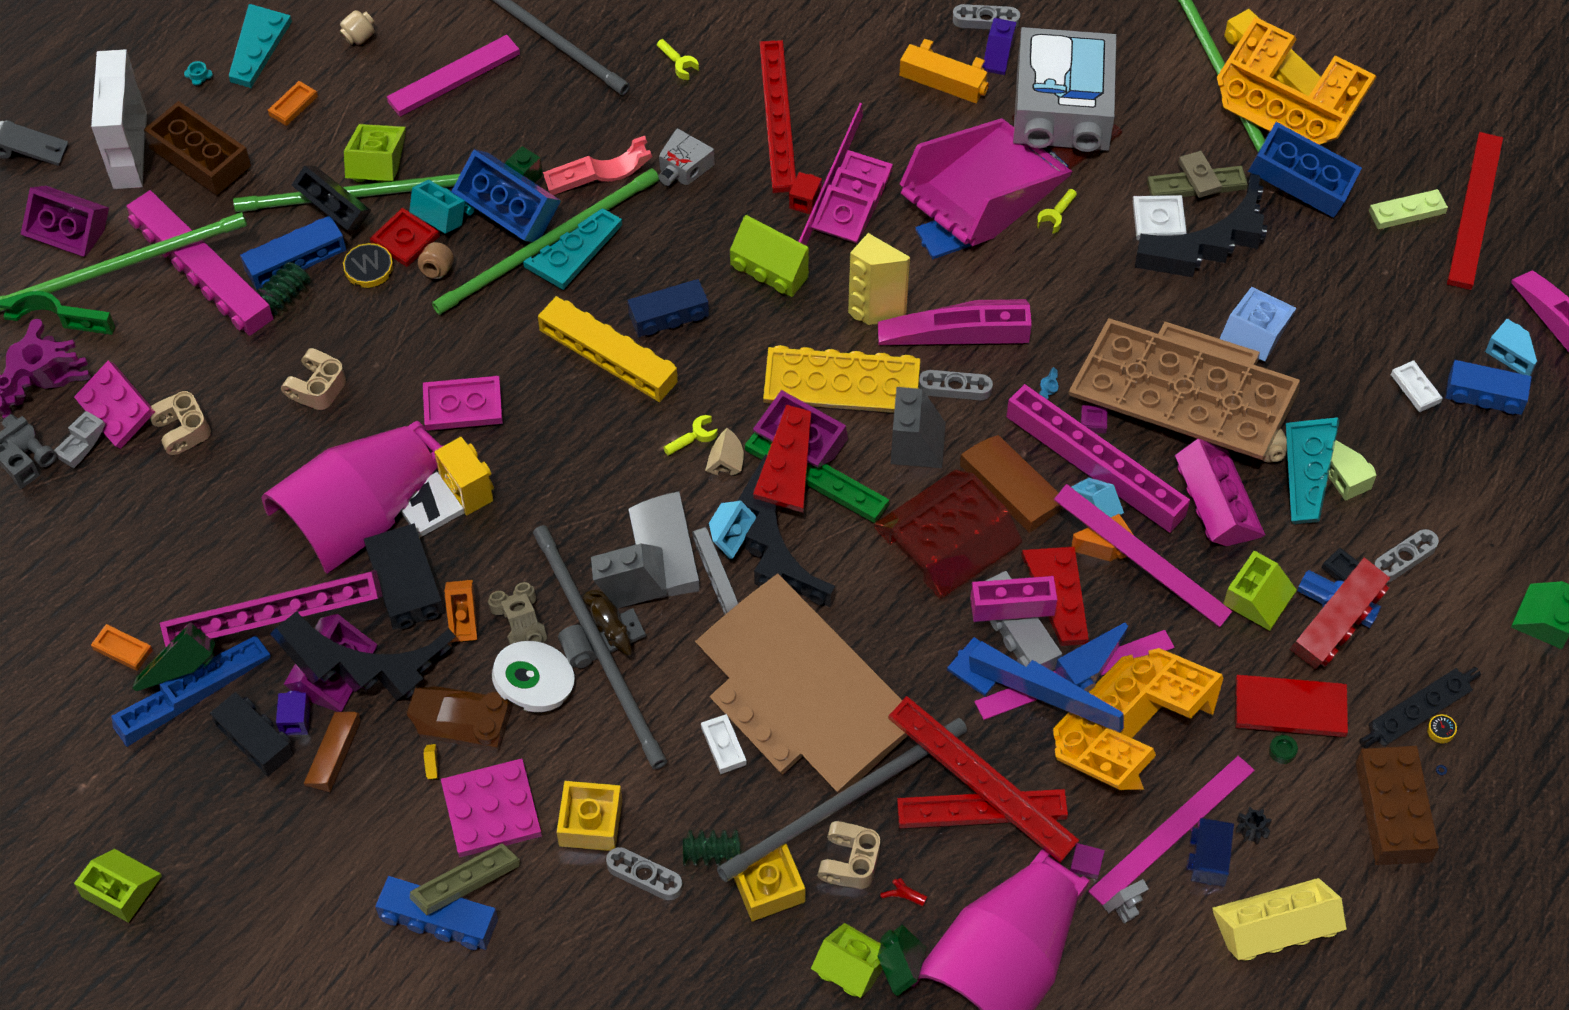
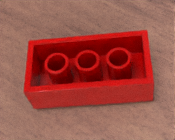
[1290,557,1390,669]

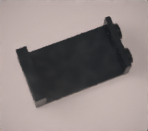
[363,523,445,630]

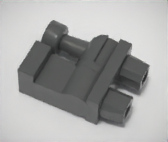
[0,414,57,489]

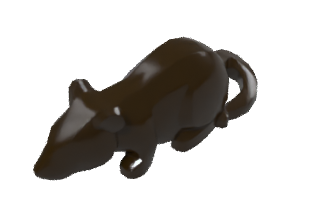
[583,590,632,656]

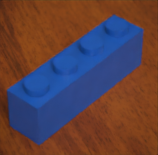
[240,216,346,290]
[375,876,498,950]

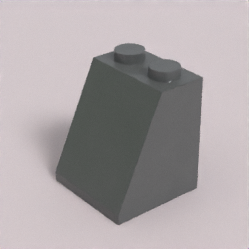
[891,387,946,468]
[591,543,667,609]

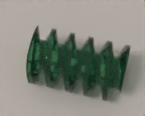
[256,262,312,315]
[683,829,740,866]

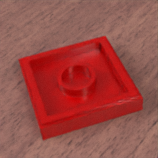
[370,208,440,267]

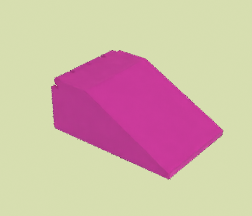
[900,118,1072,246]

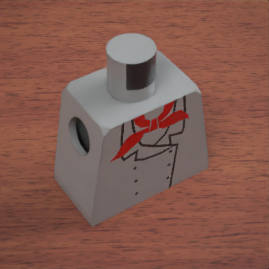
[658,128,715,186]

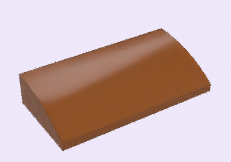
[960,435,1063,533]

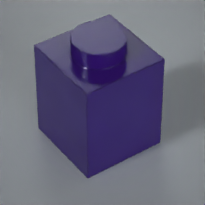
[276,691,310,735]

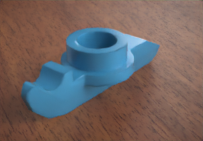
[1039,367,1058,399]

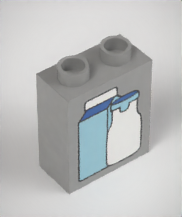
[1013,27,1116,152]

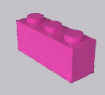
[970,576,1057,622]

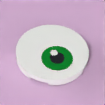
[492,641,574,712]

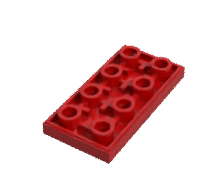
[1235,675,1348,737]

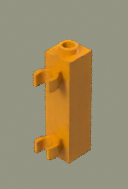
[899,39,989,104]

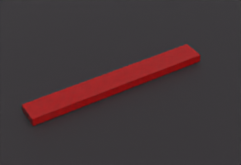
[760,40,796,193]
[1447,132,1503,290]
[888,696,1079,863]

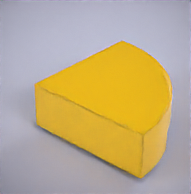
[423,744,438,779]

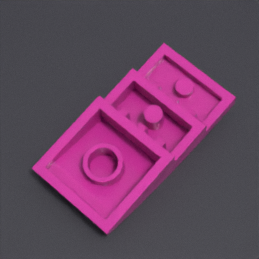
[811,150,893,243]

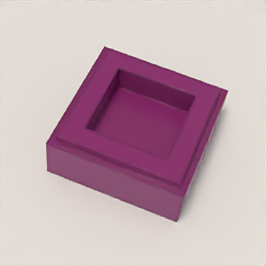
[1081,405,1108,433]
[1070,843,1105,879]

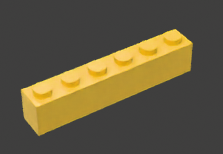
[1224,9,1321,96]
[538,296,678,402]

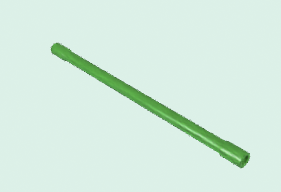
[1178,0,1265,152]
[432,168,659,315]
[233,174,460,213]
[0,212,248,312]

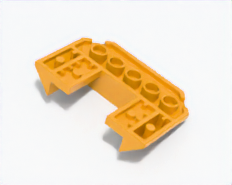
[1217,17,1377,145]
[1053,648,1223,790]

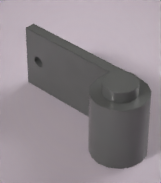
[0,120,68,166]
[558,608,646,668]

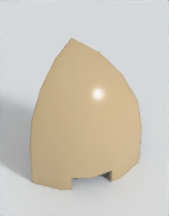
[705,428,744,475]

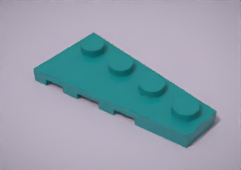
[229,4,292,88]
[523,208,622,290]
[1286,417,1339,524]

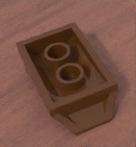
[407,686,513,753]

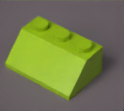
[730,215,809,297]

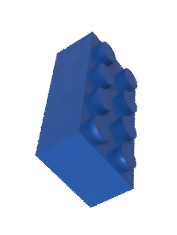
[1248,122,1362,218]
[451,149,561,242]

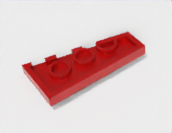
[753,404,811,512]
[1021,547,1089,646]

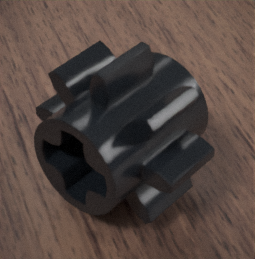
[1236,807,1272,844]

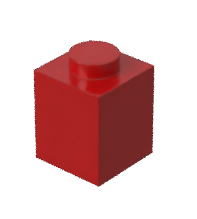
[789,172,822,214]

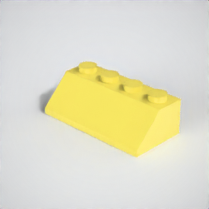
[848,233,910,325]
[1213,878,1347,960]

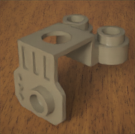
[488,582,547,645]

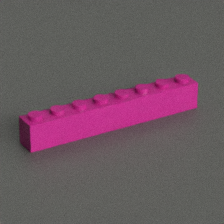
[126,190,273,336]
[1006,384,1190,533]
[160,570,383,647]

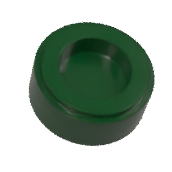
[1269,735,1298,764]

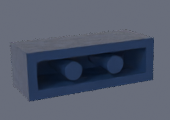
[628,279,709,337]

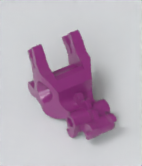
[0,319,91,419]

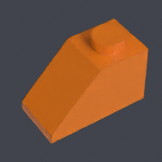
[1071,514,1133,561]
[444,580,477,642]

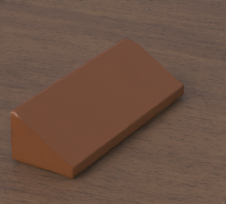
[304,712,361,792]

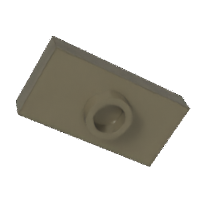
[1178,151,1222,198]

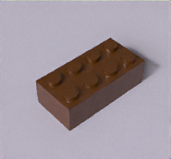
[144,101,251,195]
[1355,746,1439,866]

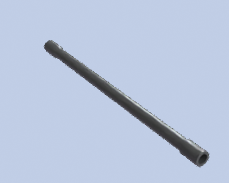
[492,0,630,95]
[533,525,667,769]
[717,718,967,882]

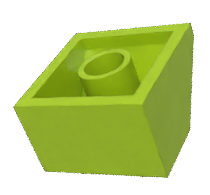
[811,923,883,998]

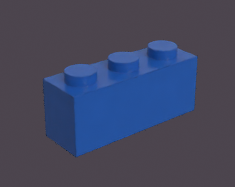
[1445,360,1531,415]

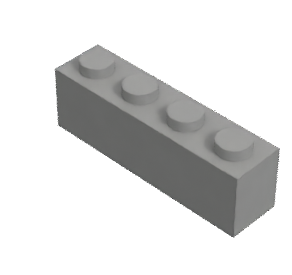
[986,571,1062,671]

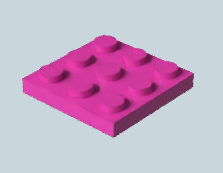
[441,759,542,858]

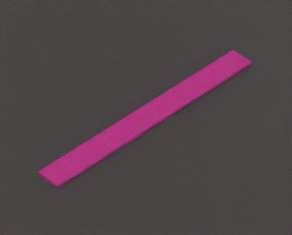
[799,103,863,246]
[1054,484,1232,628]
[975,630,1175,720]
[1088,756,1255,906]

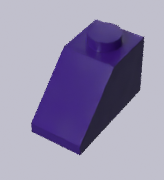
[982,18,1017,75]

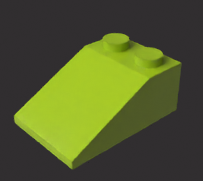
[344,124,406,183]

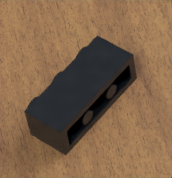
[291,166,371,230]
[210,692,293,777]

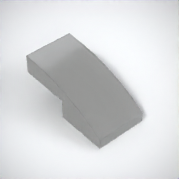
[54,411,105,468]

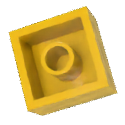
[434,437,494,516]
[557,781,622,851]
[734,844,805,921]

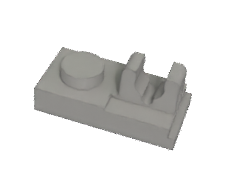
[1103,879,1149,923]

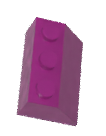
[21,186,109,257]
[753,390,848,468]
[284,614,377,712]

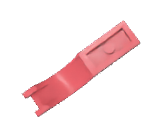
[543,136,652,195]

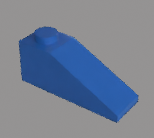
[1055,622,1128,692]

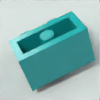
[409,180,475,234]

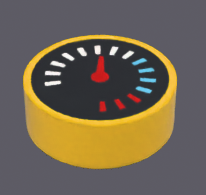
[1427,714,1457,743]

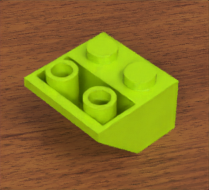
[1223,551,1297,631]
[74,849,162,923]

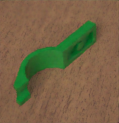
[0,291,115,335]

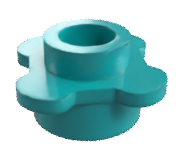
[184,61,213,85]

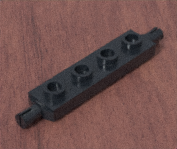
[1359,667,1481,749]

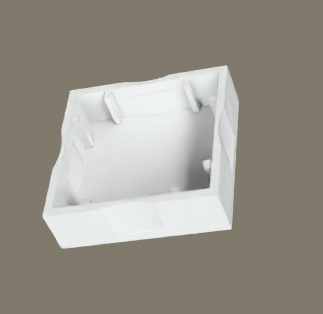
[91,50,147,189]

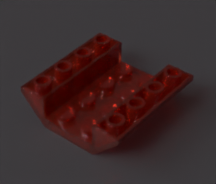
[874,470,1022,599]

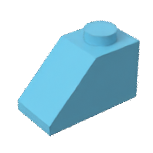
[1485,319,1537,376]
[1071,478,1124,517]
[709,501,756,558]

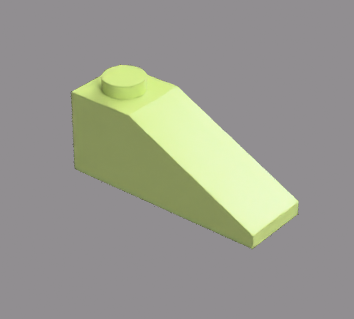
[1328,440,1376,501]

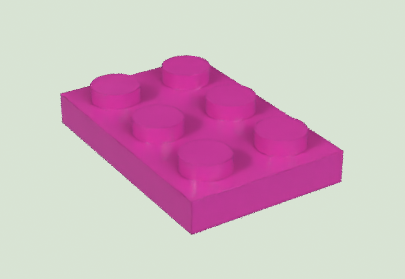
[74,360,155,449]
[423,376,503,430]

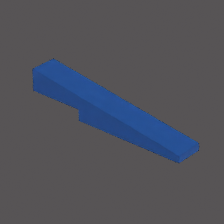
[111,636,270,747]
[969,641,1124,733]

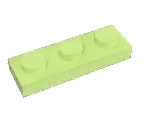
[1369,189,1448,229]

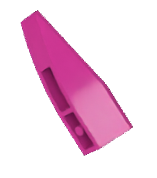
[1511,270,1569,352]
[878,299,1031,345]

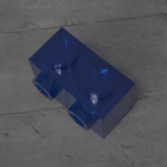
[1187,818,1234,887]

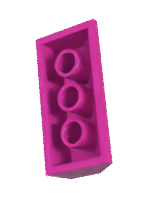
[1175,438,1265,546]

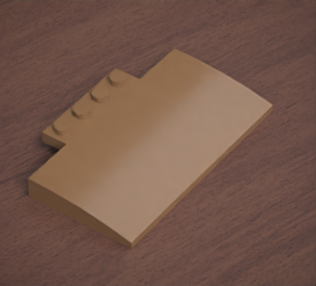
[1069,318,1300,460]
[695,573,908,794]

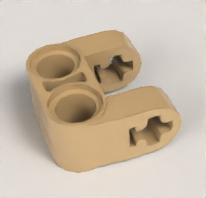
[281,348,346,410]
[150,391,211,455]
[817,821,880,889]

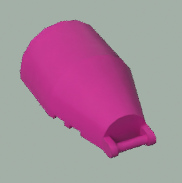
[261,421,443,574]
[912,849,1090,1010]

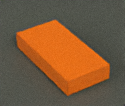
[268,81,318,126]
[91,624,153,671]

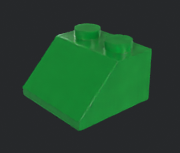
[1511,581,1569,649]

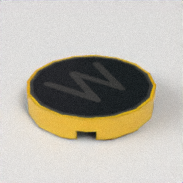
[343,243,393,288]

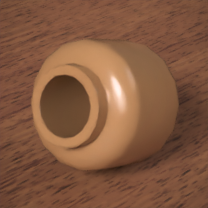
[418,242,454,279]

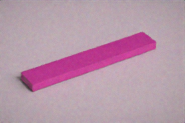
[387,35,520,117]

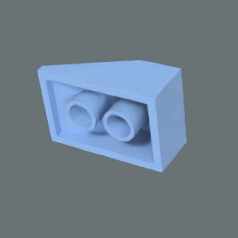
[1220,287,1296,361]

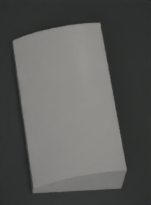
[629,492,699,600]

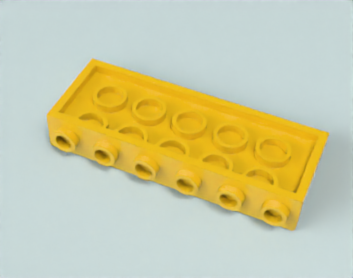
[763,345,920,413]

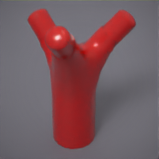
[880,878,927,907]

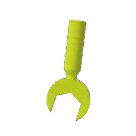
[657,39,699,80]
[1037,189,1077,234]
[663,415,718,456]

